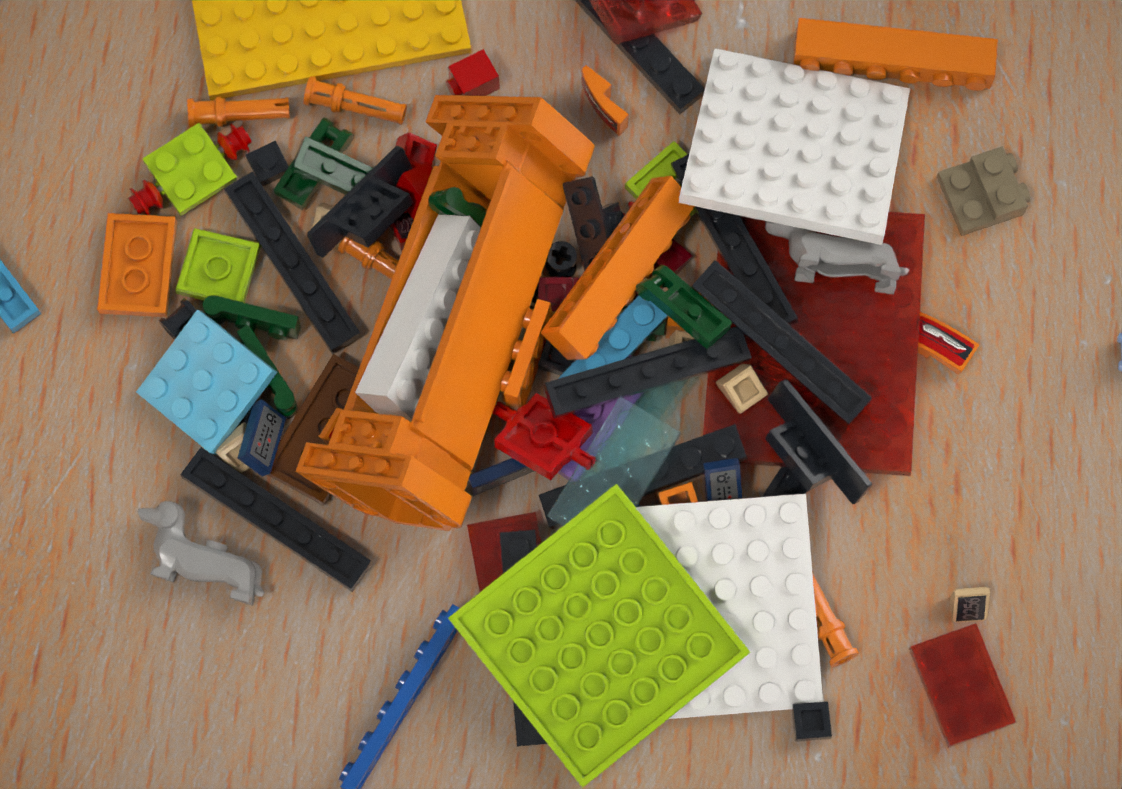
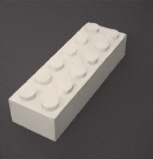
[355,214,481,422]

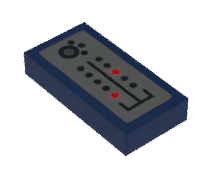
[237,399,286,477]
[468,458,534,496]
[703,458,742,502]

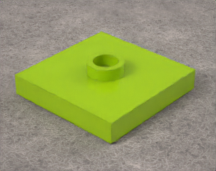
[175,228,261,303]

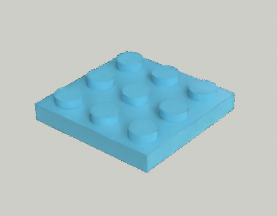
[136,310,277,455]

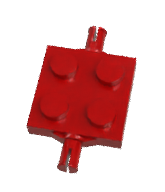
[492,393,596,480]

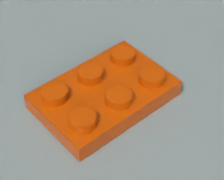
[97,213,177,317]
[501,299,552,410]

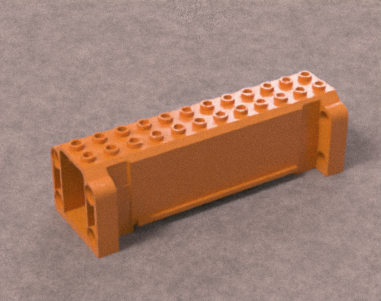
[295,95,595,531]

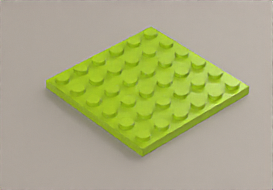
[448,484,751,788]

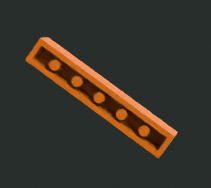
[793,18,998,91]
[540,176,695,360]

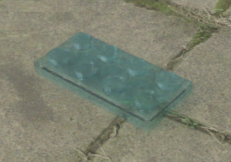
[547,396,681,526]

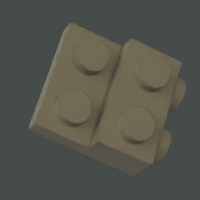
[936,146,1030,236]

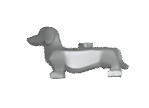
[765,221,909,294]
[138,501,265,606]

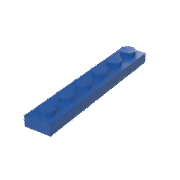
[339,604,460,789]

